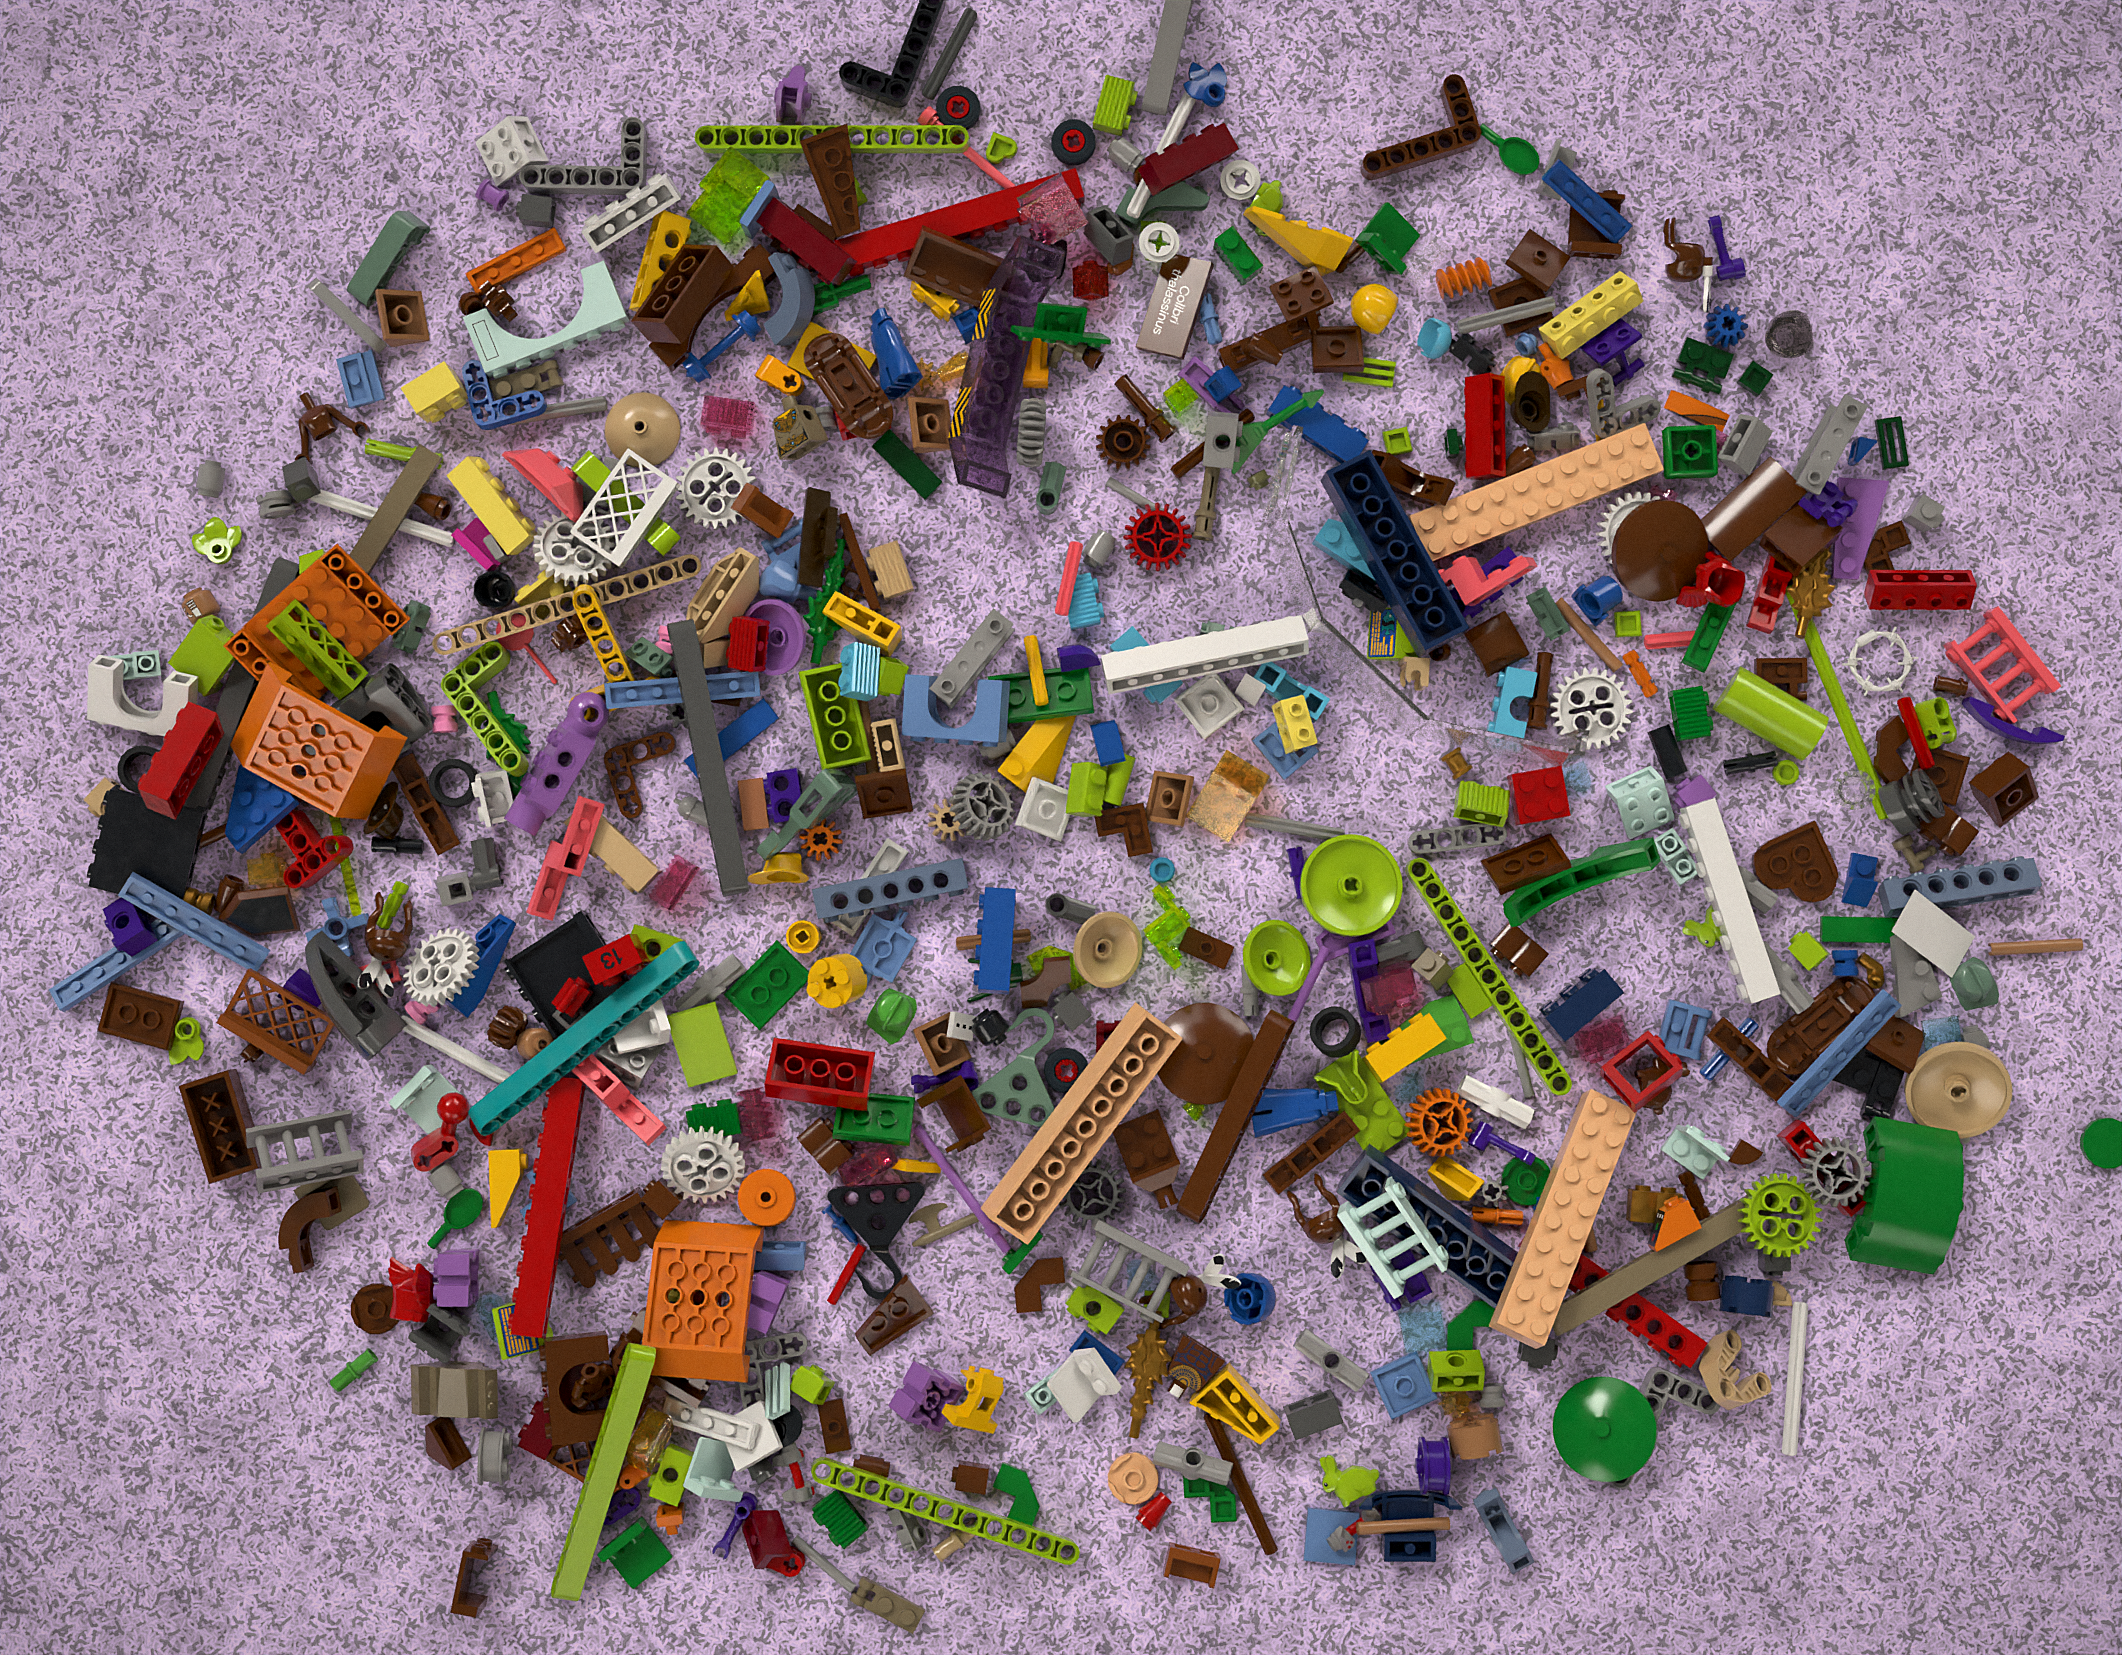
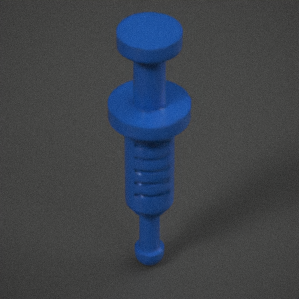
[821,1203,866,1253]

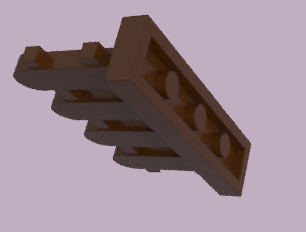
[559,1187,662,1288]
[609,1307,711,1409]

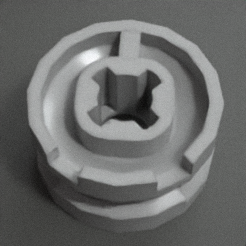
[256,490,296,519]

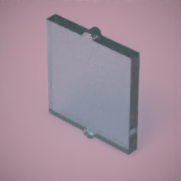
[1398,1302,1447,1353]

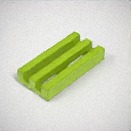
[1342,357,1396,388]

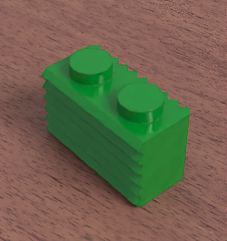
[1213,226,1263,286]
[1668,686,1714,742]
[685,1098,743,1136]
[812,1488,870,1549]

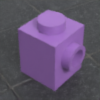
[1672,774,1717,810]

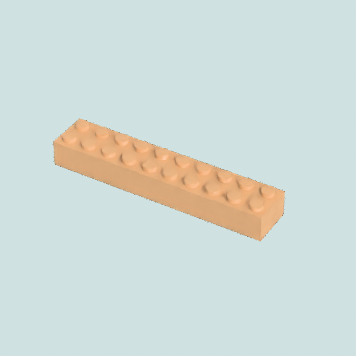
[1408,423,1664,563]
[981,1002,1183,1245]
[1489,1089,1637,1349]

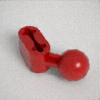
[411,1092,470,1172]

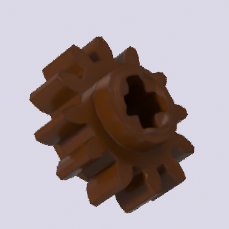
[479,280,518,323]
[551,613,595,652]

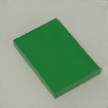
[723,940,809,1030]
[833,1093,915,1146]

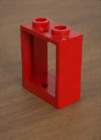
[1600,1030,1683,1113]

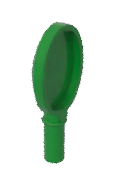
[1480,123,1539,175]
[427,1188,483,1249]

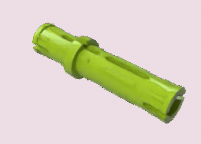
[364,438,443,469]

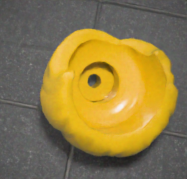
[1351,284,1399,335]

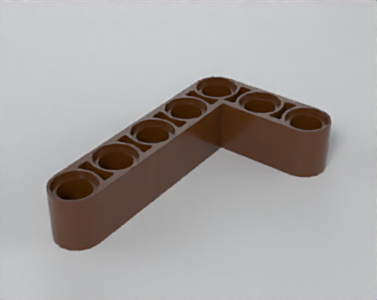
[1360,74,1481,180]

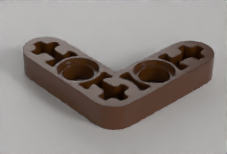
[604,732,676,819]

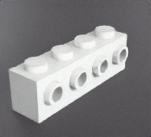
[581,173,681,253]

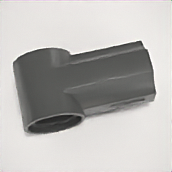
[471,838,504,891]
[1045,893,1096,925]
[1375,930,1426,968]

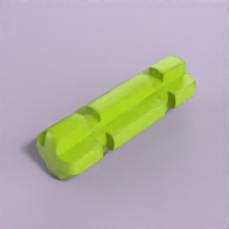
[376,881,409,929]

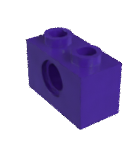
[102,897,158,957]

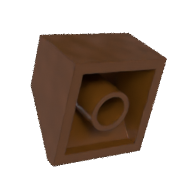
[1969,751,2039,828]

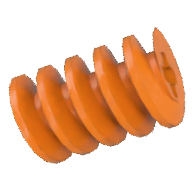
[1435,257,1492,300]

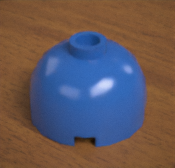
[1224,1272,1276,1325]

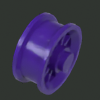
[1415,1436,1451,1495]

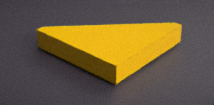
[724,270,771,321]
[874,1155,941,1173]

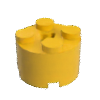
[806,953,867,1008]

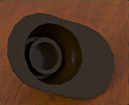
[1510,371,1550,432]
[363,781,404,839]

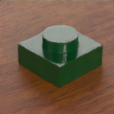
[1736,361,1773,397]
[1443,428,1463,459]

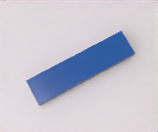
[1541,159,1632,244]
[683,698,780,779]

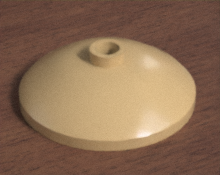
[605,392,681,468]
[1073,911,1142,988]

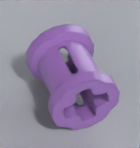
[475,178,509,212]

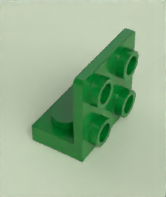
[1355,202,1420,275]
[597,1516,673,1589]

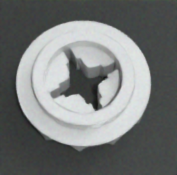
[1220,160,1260,201]
[1139,222,1179,263]

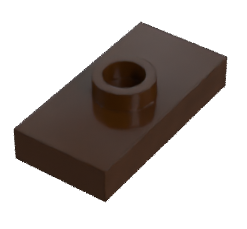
[1178,926,1235,970]
[817,1397,852,1454]

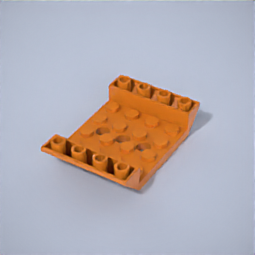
[223,543,411,699]
[230,662,408,820]
[642,1220,765,1383]

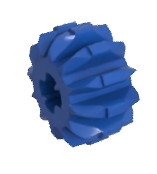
[1703,304,1748,348]

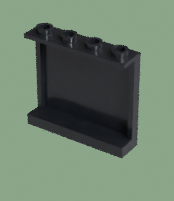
[87,785,209,900]
[504,910,629,1040]

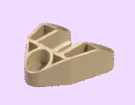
[1699,1329,1771,1410]

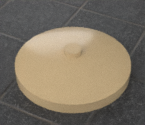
[1904,1042,2012,1139]

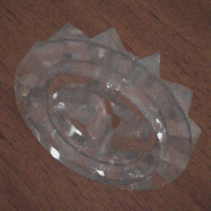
[1833,769,1876,810]

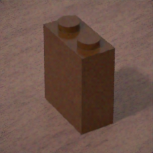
[1759,499,1843,577]

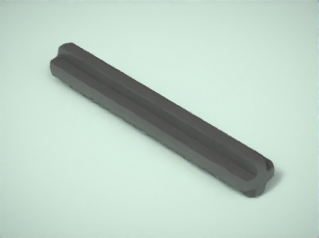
[922,8,977,100]

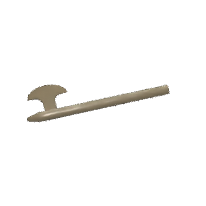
[909,1203,979,1247]

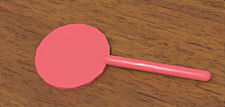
[496,613,557,684]

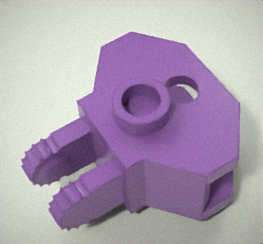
[774,65,812,125]

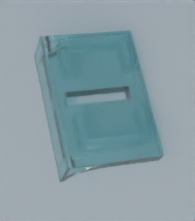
[1921,1015,1962,1052]

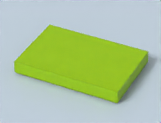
[667,1001,738,1088]

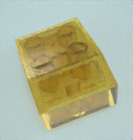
[1186,750,1270,843]

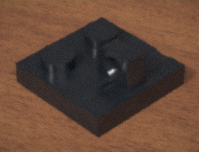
[1339,570,1388,613]
[1832,1044,1881,1094]

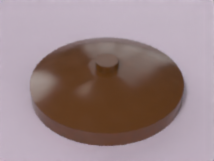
[1611,499,1708,602]
[1157,1003,1254,1105]

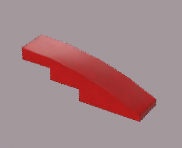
[1746,553,1792,634]

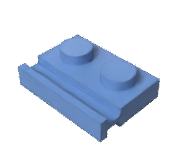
[336,349,387,409]

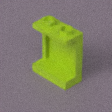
[168,615,236,697]

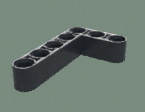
[839,0,945,108]

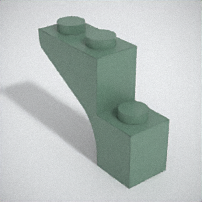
[1115,180,1210,231]

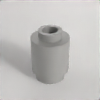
[1107,137,1145,174]
[196,460,226,498]
[1081,529,1116,569]
[977,728,1016,760]
[427,1162,465,1200]

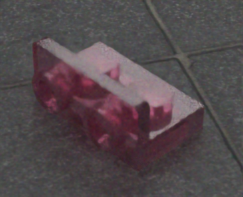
[1573,1015,1633,1064]

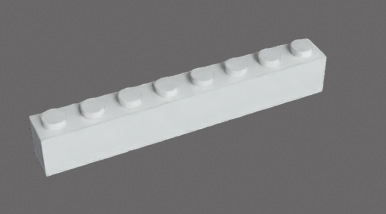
[1101,615,1309,694]
[1679,798,1781,1004]

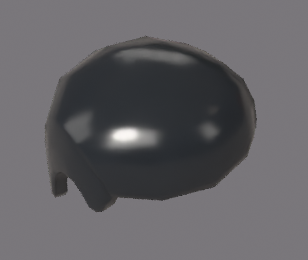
[474,571,515,610]

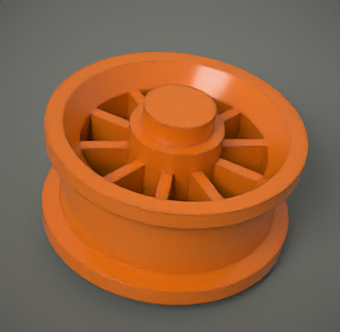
[738,1169,796,1227]

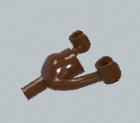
[295,392,370,465]

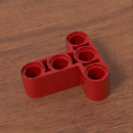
[275,810,354,889]

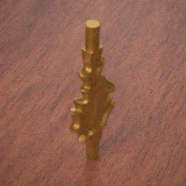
[1787,546,1836,639]
[1124,1310,1172,1439]

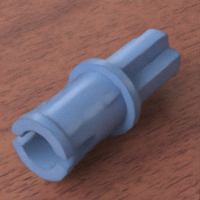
[1199,294,1222,345]

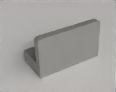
[1536,139,1577,201]

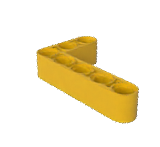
[568,584,637,720]

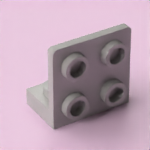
[596,1037,665,1091]

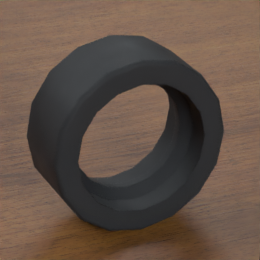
[117,746,160,794]
[429,759,478,807]
[1309,1006,1361,1058]

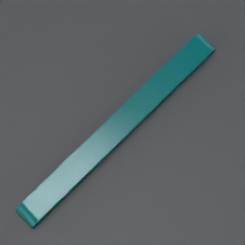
[468,941,700,1136]

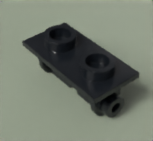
[1449,332,1498,375]

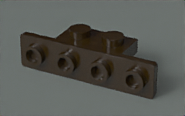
[797,487,840,588]

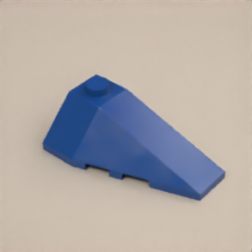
[445,914,516,1018]

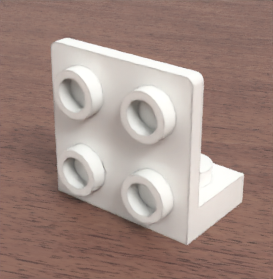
[476,116,549,186]
[613,998,671,1054]
[1047,1348,1122,1423]

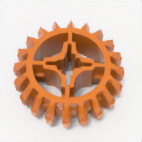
[1404,1088,1474,1157]

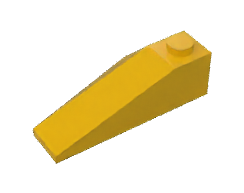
[1243,206,1353,276]
[997,716,1076,794]

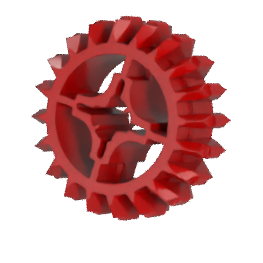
[1123,502,1192,572]

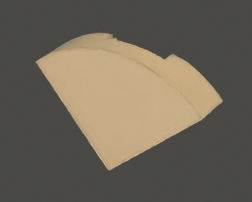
[1765,1279,1792,1306]

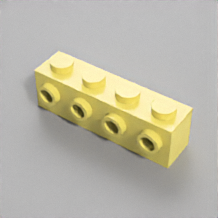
[1539,271,1644,359]
[446,456,537,555]

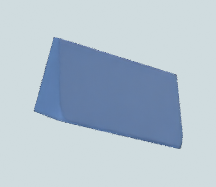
[754,1241,806,1271]

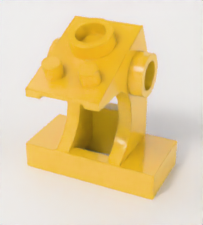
[941,1365,1004,1434]

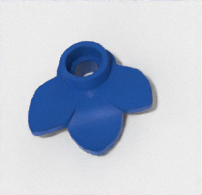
[1183,62,1227,107]

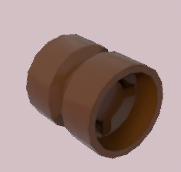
[1683,1260,1721,1301]

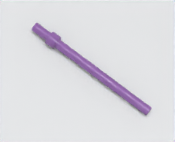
[1275,945,1331,1070]
[912,1124,1012,1254]

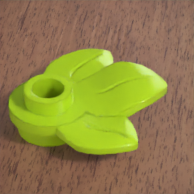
[192,517,242,564]
[169,1017,204,1065]

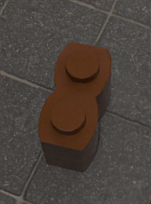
[1918,804,1979,857]
[1488,921,1549,978]
[797,1116,855,1176]

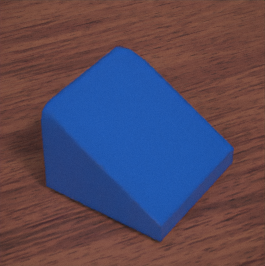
[953,307,988,344]
[1204,366,1242,404]
[1848,437,1877,466]

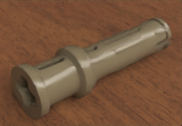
[1191,466,1221,541]

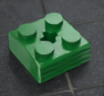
[1662,425,1718,479]

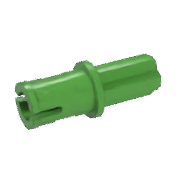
[330,1348,378,1392]

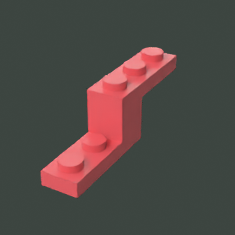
[1438,555,1538,606]
[526,795,605,921]
[571,1054,667,1146]

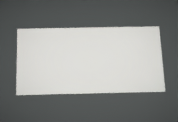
[1892,890,1975,978]

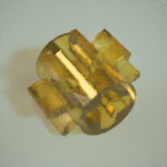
[916,358,938,391]
[1438,1391,1472,1419]

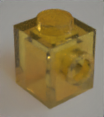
[247,853,289,886]

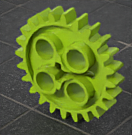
[1737,1173,1823,1257]

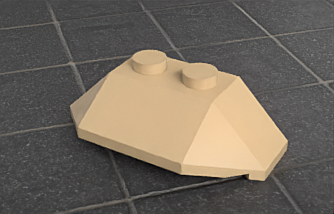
[686,547,759,644]

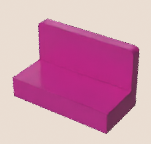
[451,518,509,572]

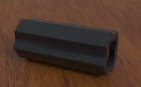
[1647,724,1688,779]

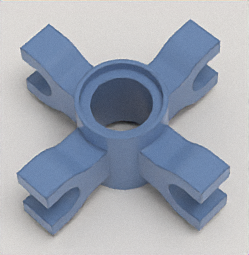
[305,897,369,957]

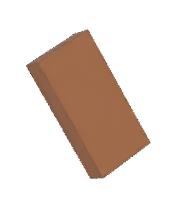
[737,777,770,831]

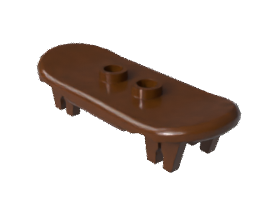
[804,333,894,439]
[1766,976,1876,1075]

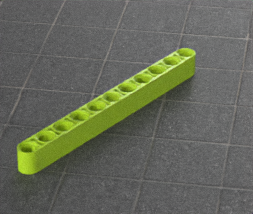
[694,125,971,154]
[1405,858,1572,1095]
[551,1343,656,1601]
[811,1457,1080,1565]

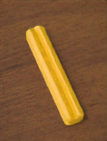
[1024,635,1049,706]

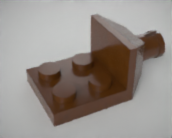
[1112,1109,1180,1209]

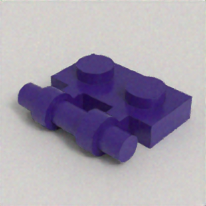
[1798,480,1858,527]
[1370,1249,1432,1312]

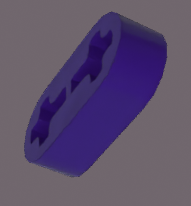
[603,1486,642,1525]

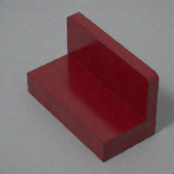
[741,1510,792,1569]

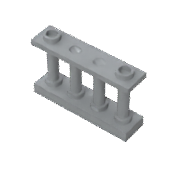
[1791,394,1868,502]
[929,608,1014,710]
[246,1109,364,1194]
[1068,1218,1190,1323]

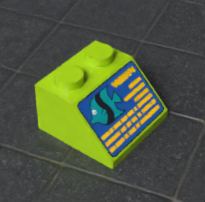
[1367,608,1421,661]
[492,1301,553,1360]

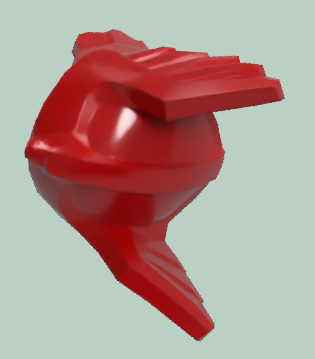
[1676,550,1746,609]
[388,1257,437,1323]

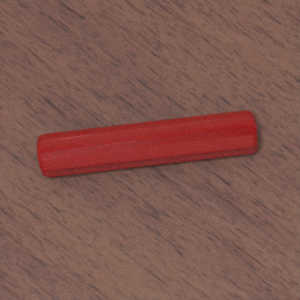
[1897,697,1935,770]

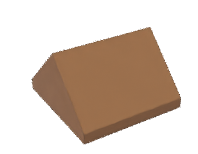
[375,289,430,347]
[908,397,954,454]
[1145,770,1194,828]
[913,1012,972,1076]

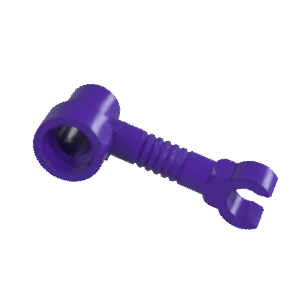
[1708,215,1746,281]
[911,1061,979,1094]
[1466,1121,1536,1166]
[712,1492,758,1560]

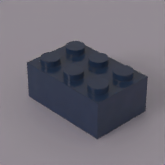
[1537,968,1624,1042]

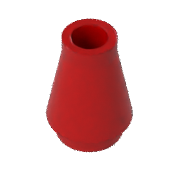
[1135,1492,1172,1531]

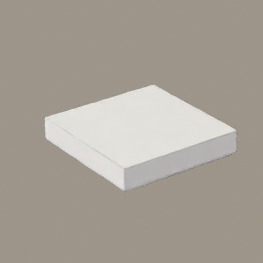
[1174,673,1245,740]
[1015,777,1071,842]
[725,1400,783,1472]

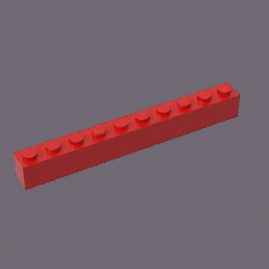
[834,168,1085,276]
[508,1077,586,1339]

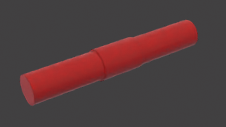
[827,1242,867,1305]

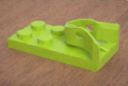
[1312,1048,1411,1153]

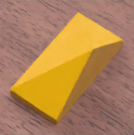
[1427,1155,1484,1201]

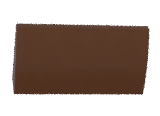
[903,225,1016,315]
[1701,456,1807,562]

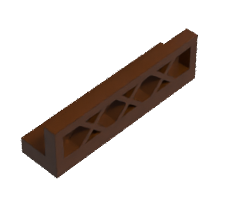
[837,512,882,612]

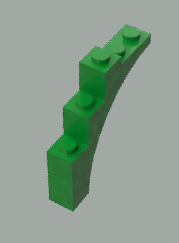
[1503,837,1661,927]

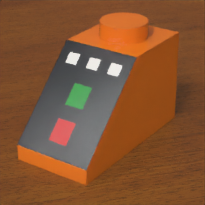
[1648,1196,1702,1252]

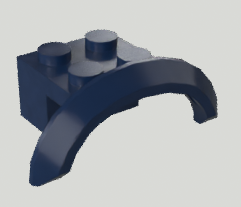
[1359,1490,1462,1562]

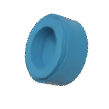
[1149,857,1175,883]

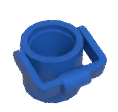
[1571,575,1623,626]

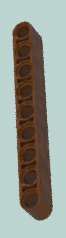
[1176,1009,1295,1224]

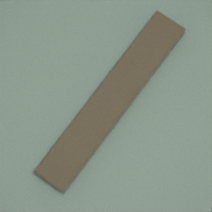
[349,444,443,575]

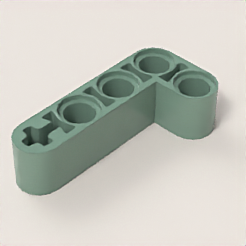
[347,211,430,307]

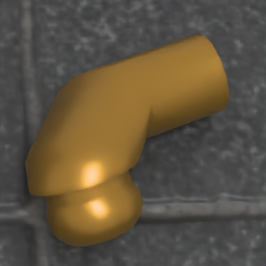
[1856,952,1885,989]

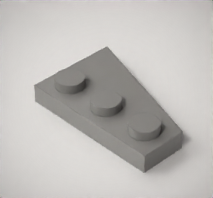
[1890,935,1943,1018]

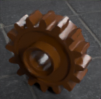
[1096,415,1151,471]

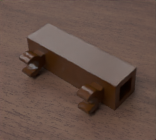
[1217,318,1314,374]

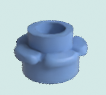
[1515,333,1538,357]

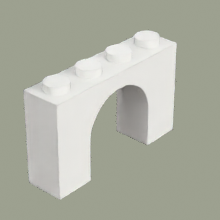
[87,655,198,736]

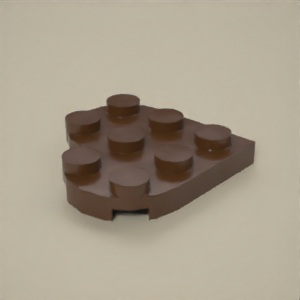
[1752,820,1839,903]

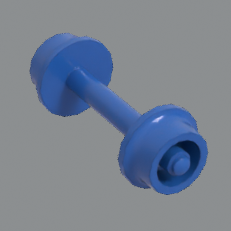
[681,310,762,384]

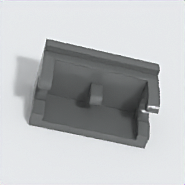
[1283,1389,1344,1441]

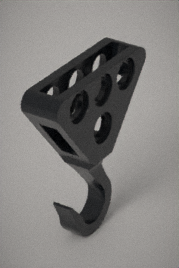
[827,1182,926,1300]

